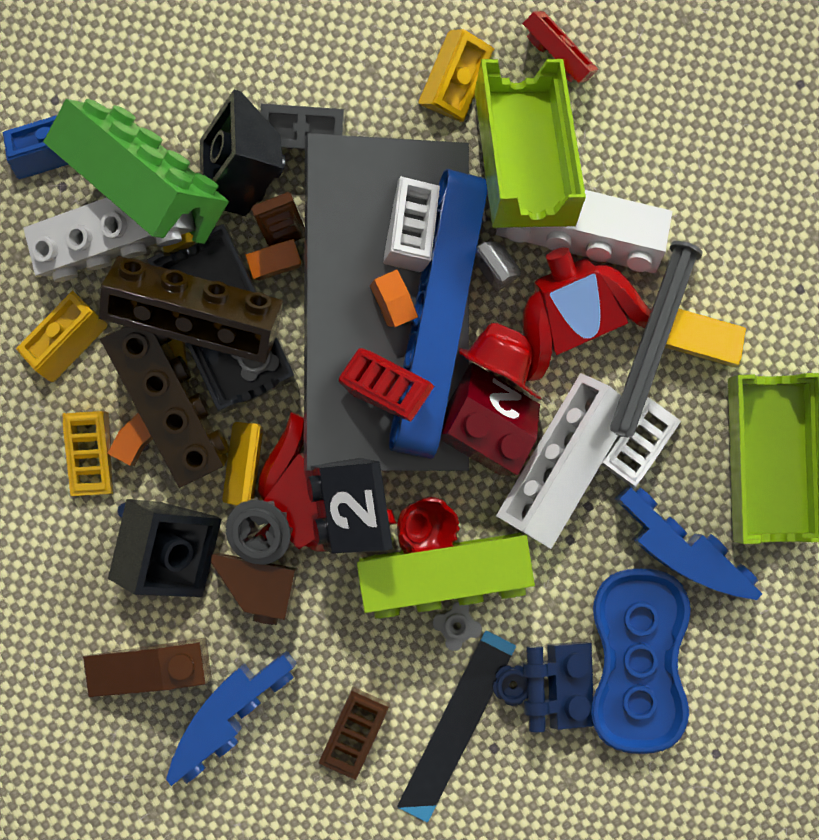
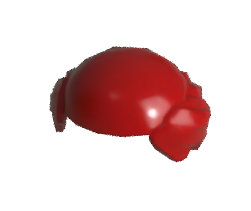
[397,496,460,554]

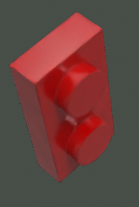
[522,11,599,84]

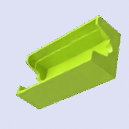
[474,59,586,228]
[728,373,819,544]
[357,532,535,619]

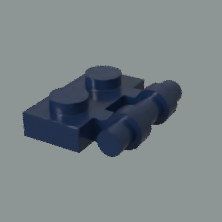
[523,642,594,733]

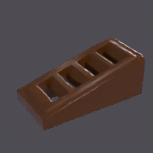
[251,192,305,246]
[319,686,390,780]

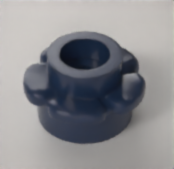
[493,665,528,706]

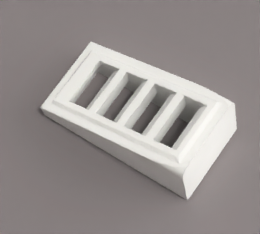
[383,176,440,272]
[601,397,681,487]

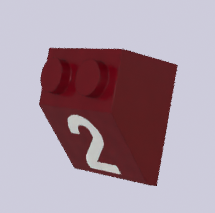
[440,363,540,476]

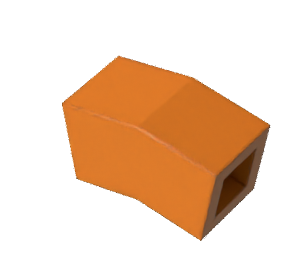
[246,239,301,281]
[370,269,418,327]
[107,413,153,466]

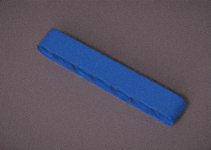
[389,169,488,459]

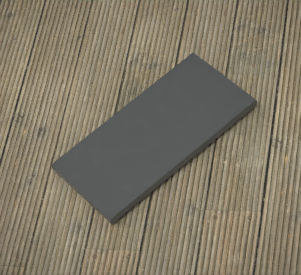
[304,133,469,471]

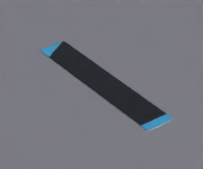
[397,631,516,822]

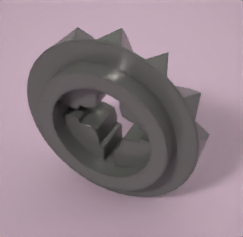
[226,497,293,564]

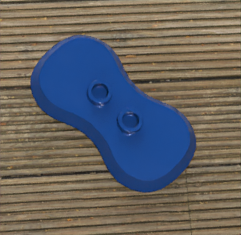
[591,569,691,754]

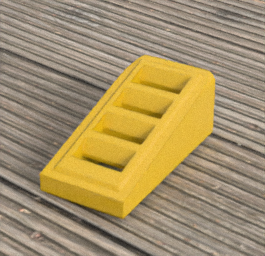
[62,411,113,496]

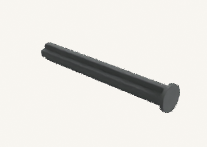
[610,241,703,438]

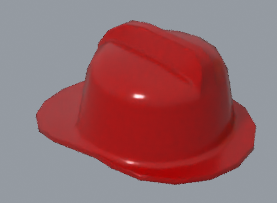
[458,323,542,400]

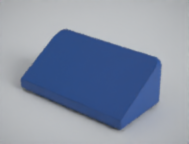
[2,115,69,179]

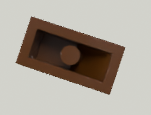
[211,552,298,625]

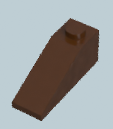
[83,637,212,697]

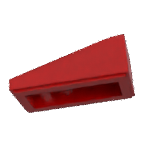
[339,348,435,422]

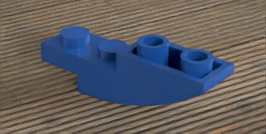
[614,487,762,600]
[166,650,297,786]

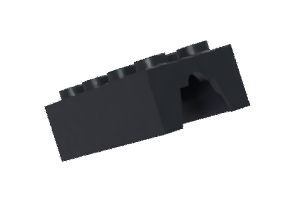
[147,224,298,413]

